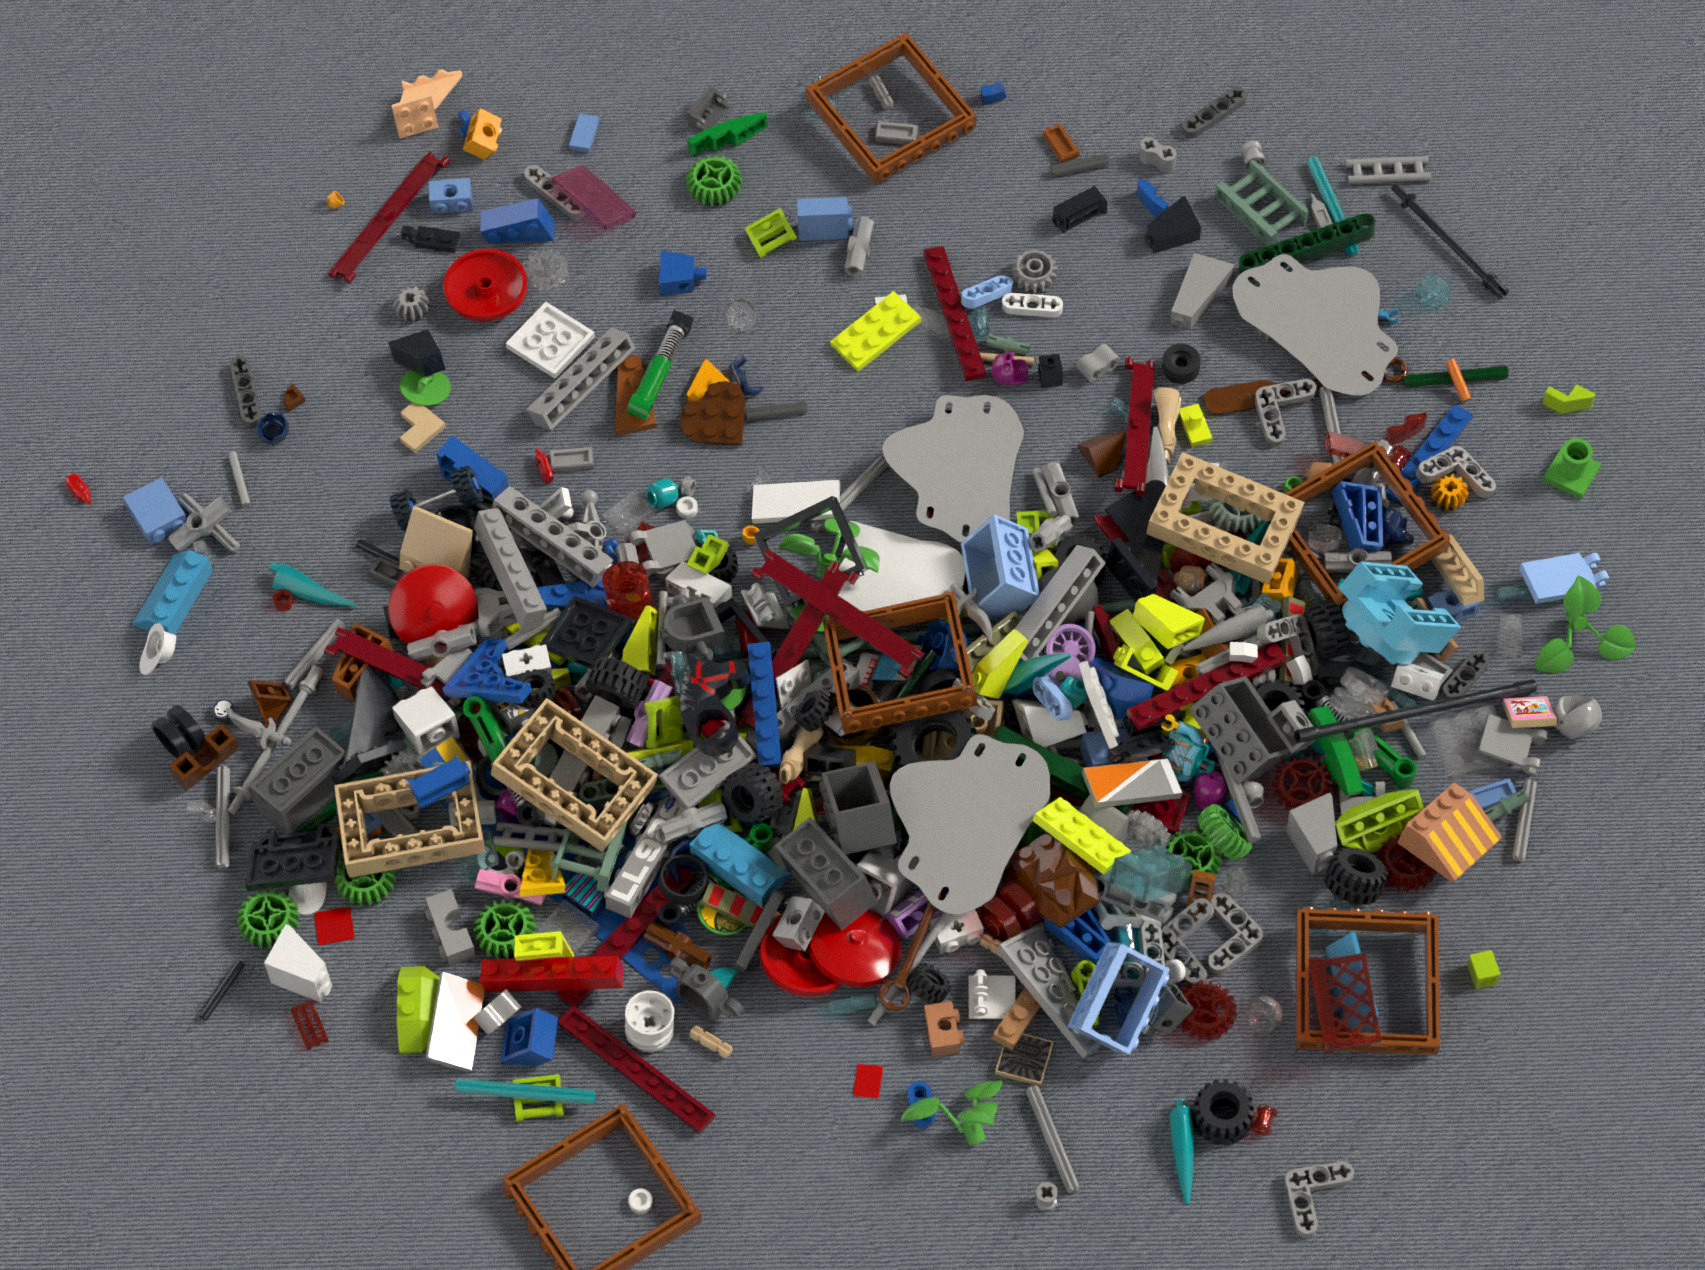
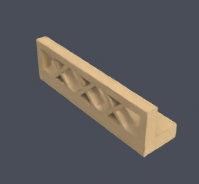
[1432,534,1484,606]

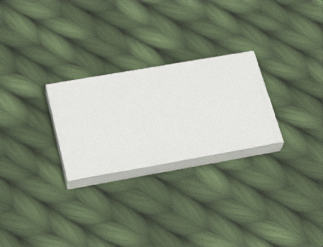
[752,480,840,524]

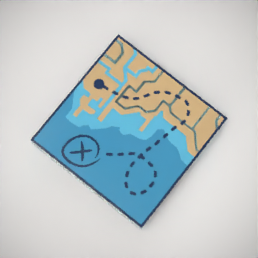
[871,645,927,685]

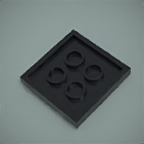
[540,595,632,669]

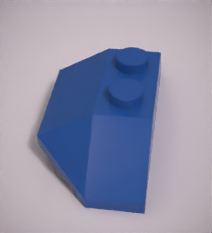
[1089,655,1154,719]

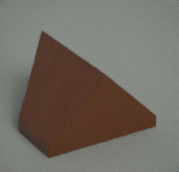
[1078,431,1127,478]
[248,680,292,728]

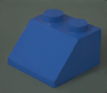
[501,1008,558,1066]

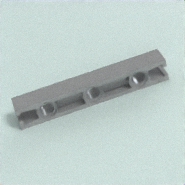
[1093,869,1177,923]

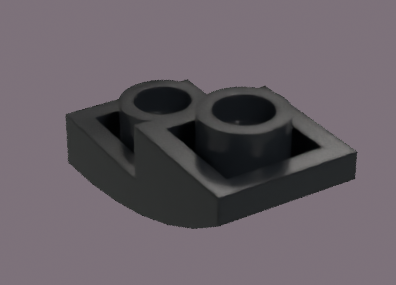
[528,550,565,587]

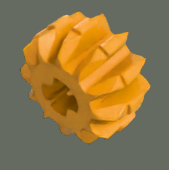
[1431,474,1468,511]

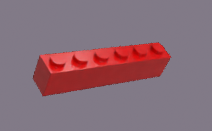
[480,956,624,993]

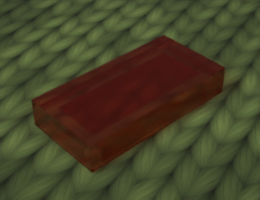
[1324,431,1364,458]

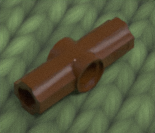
[643,921,713,970]

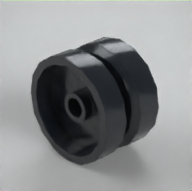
[435,505,480,555]
[151,704,206,759]

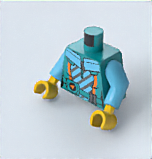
[1161,714,1215,783]

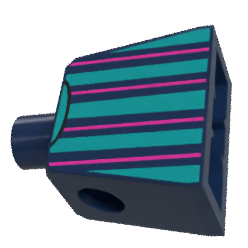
[560,871,614,923]

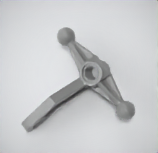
[511,490,607,551]

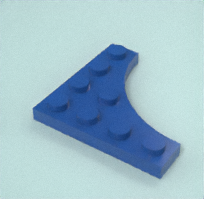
[537,576,633,649]
[443,638,532,704]

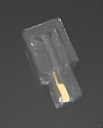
[1345,728,1378,773]

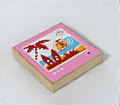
[1502,696,1557,728]

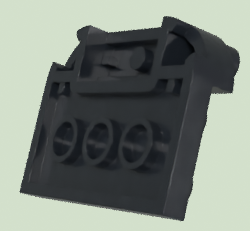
[245,824,343,891]

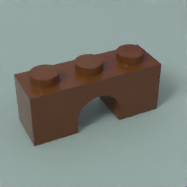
[169,724,238,791]

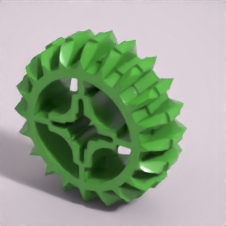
[686,155,742,206]
[1198,804,1252,861]
[1160,828,1222,888]
[334,854,396,907]
[237,889,300,949]
[473,899,536,959]

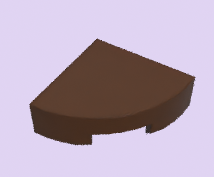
[284,384,306,412]

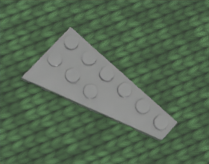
[995,922,1102,1058]

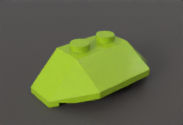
[1335,789,1424,853]
[397,966,439,1054]

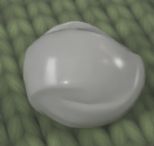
[1554,695,1602,739]

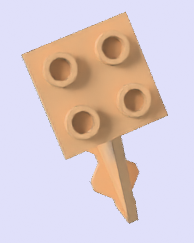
[391,70,462,139]

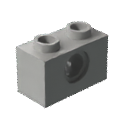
[1266,700,1317,753]
[772,896,825,951]

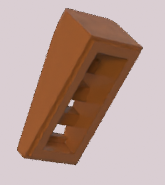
[1185,870,1216,921]

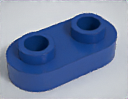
[907,1081,935,1129]

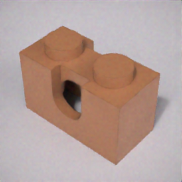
[924,1001,964,1058]

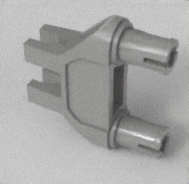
[1170,562,1244,625]
[458,588,518,638]

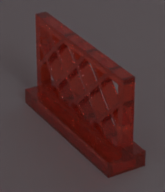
[1309,953,1381,1054]

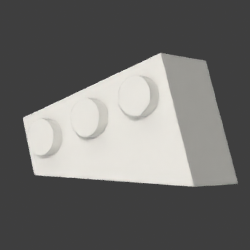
[665,561,732,609]

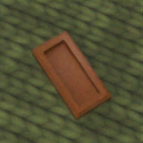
[1042,123,1080,163]

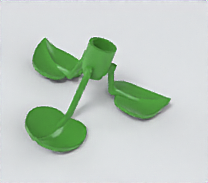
[778,518,880,579]
[1534,575,1636,673]
[901,1080,1003,1145]

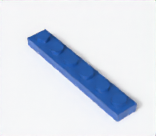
[1385,404,1473,507]
[747,641,782,768]

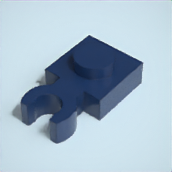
[1114,986,1135,1028]

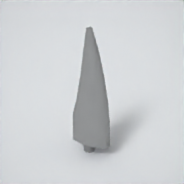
[1146,427,1169,485]
[1182,605,1274,651]

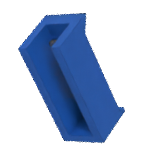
[407,755,471,809]

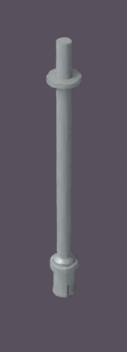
[227,666,324,815]
[867,912,953,1026]

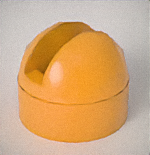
[326,191,345,209]
[742,526,760,545]

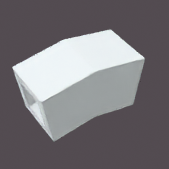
[1229,642,1258,663]
[1286,655,1313,685]

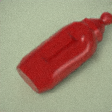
[535,448,554,484]
[65,473,92,505]

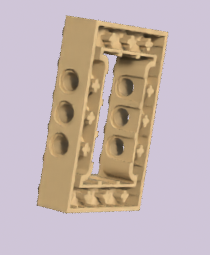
[1146,452,1305,585]
[491,698,658,852]
[334,761,486,878]

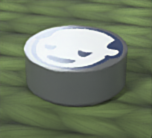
[212,699,236,722]

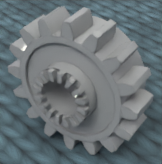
[1012,250,1058,293]

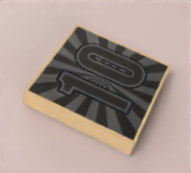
[995,1034,1053,1087]

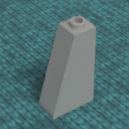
[1170,253,1234,329]

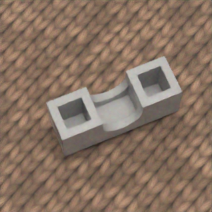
[424,889,476,966]

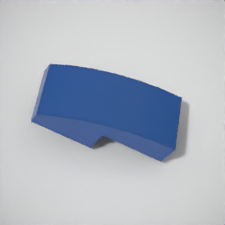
[1137,178,1168,217]

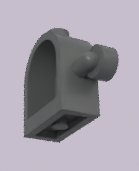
[659,594,724,660]
[669,957,744,1024]

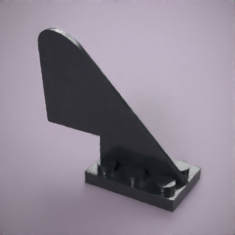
[1105,480,1166,603]
[332,666,407,785]

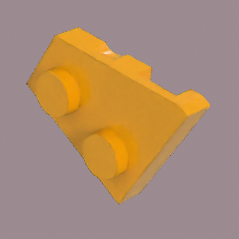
[686,359,730,402]

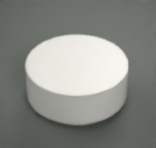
[676,497,698,519]
[1165,959,1185,983]
[628,1189,653,1214]

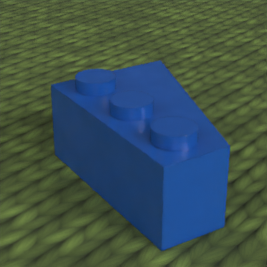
[480,198,555,243]
[1331,481,1383,552]

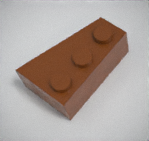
[332,622,393,702]

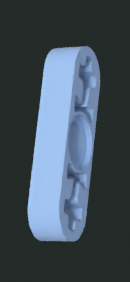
[961,275,1013,308]
[1033,676,1072,721]

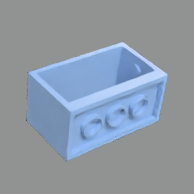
[961,514,1040,623]
[1067,942,1170,1055]

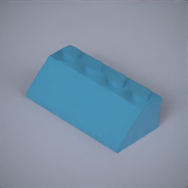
[132,550,213,635]
[690,823,791,908]
[1321,932,1379,1033]

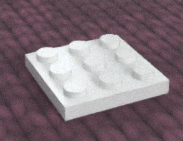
[506,302,595,379]
[1079,661,1119,749]

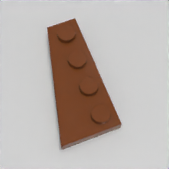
[615,355,657,436]

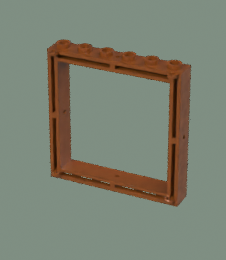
[805,32,976,185]
[1284,441,1450,611]
[823,592,978,734]
[1295,907,1440,1055]
[501,1102,702,1270]

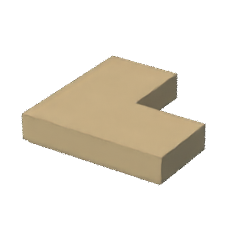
[400,403,446,454]

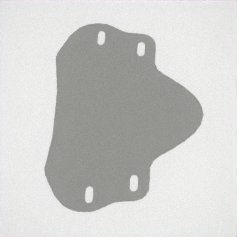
[1232,254,1398,396]
[882,395,1024,543]
[890,734,1050,915]

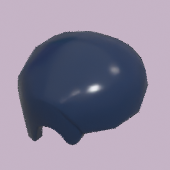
[257,412,289,444]

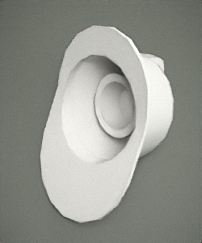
[139,623,176,675]
[289,882,328,915]

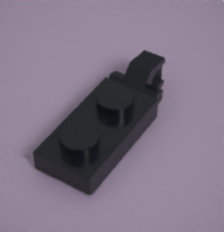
[401,226,460,253]
[1107,730,1171,764]

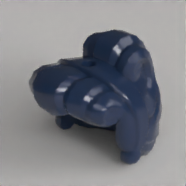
[1382,507,1414,546]

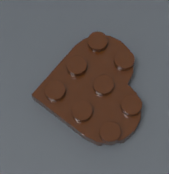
[680,381,746,446]

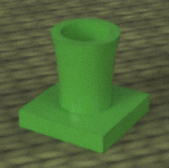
[1543,438,1602,500]

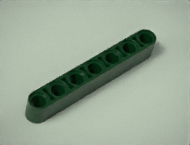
[1239,213,1375,280]
[991,726,1133,816]

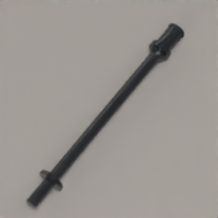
[1391,184,1509,300]

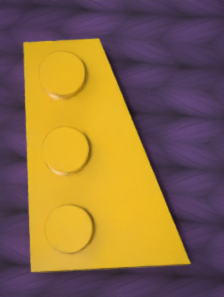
[519,848,565,897]

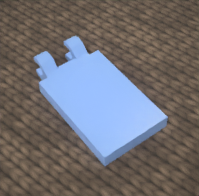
[1519,553,1609,604]

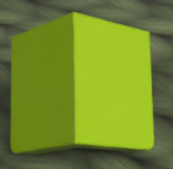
[1467,950,1501,989]

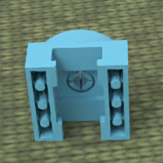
[1338,562,1461,665]

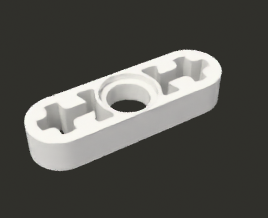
[1002,293,1063,318]

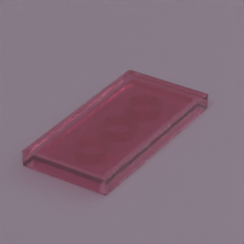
[551,164,637,230]

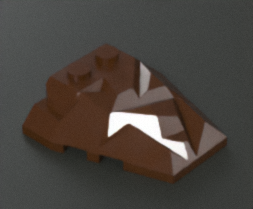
[1002,832,1100,928]

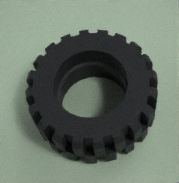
[891,709,980,769]

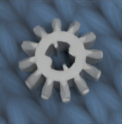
[393,286,429,322]

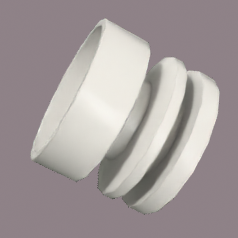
[625,991,674,1052]

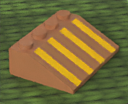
[1398,782,1502,883]

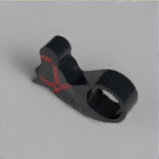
[680,654,750,756]

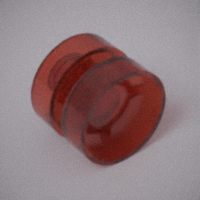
[978,881,1040,943]

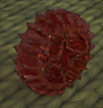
[1272,753,1334,810]
[1377,833,1437,893]
[1178,979,1237,1042]

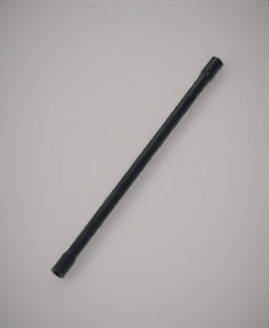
[1294,679,1537,743]

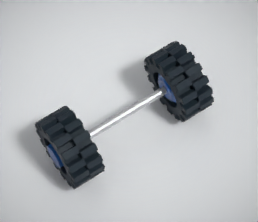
[390,466,483,532]

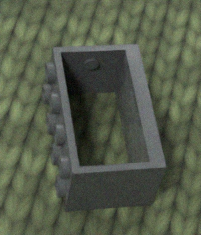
[1189,676,1292,784]
[250,726,354,834]
[819,761,897,854]
[774,817,878,930]

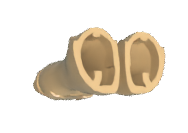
[1154,387,1181,465]
[779,726,823,784]

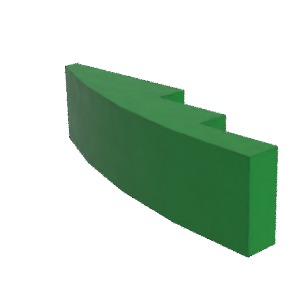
[687,112,768,157]
[1308,706,1364,796]

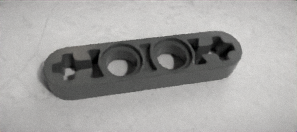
[1182,87,1247,138]
[230,356,262,428]
[733,888,785,974]

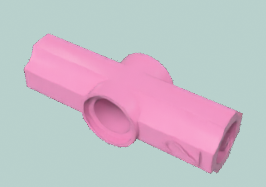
[475,869,546,906]

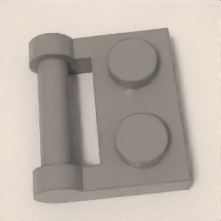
[1092,899,1143,930]

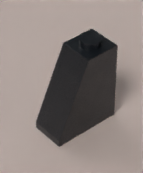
[1144,196,1201,253]
[388,329,446,376]

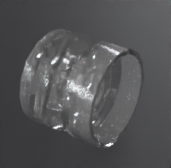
[1328,667,1388,719]

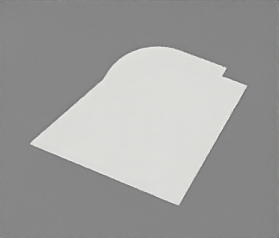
[838,521,966,611]

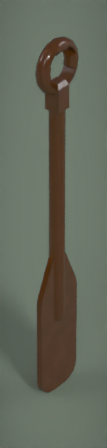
[1204,357,1409,415]
[879,886,947,1012]

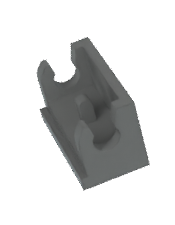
[687,86,730,132]
[770,790,802,839]

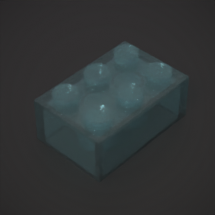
[1109,845,1192,903]

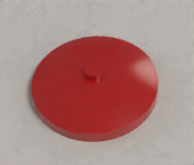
[443,249,528,322]
[388,564,477,646]
[808,909,901,987]
[759,919,842,997]

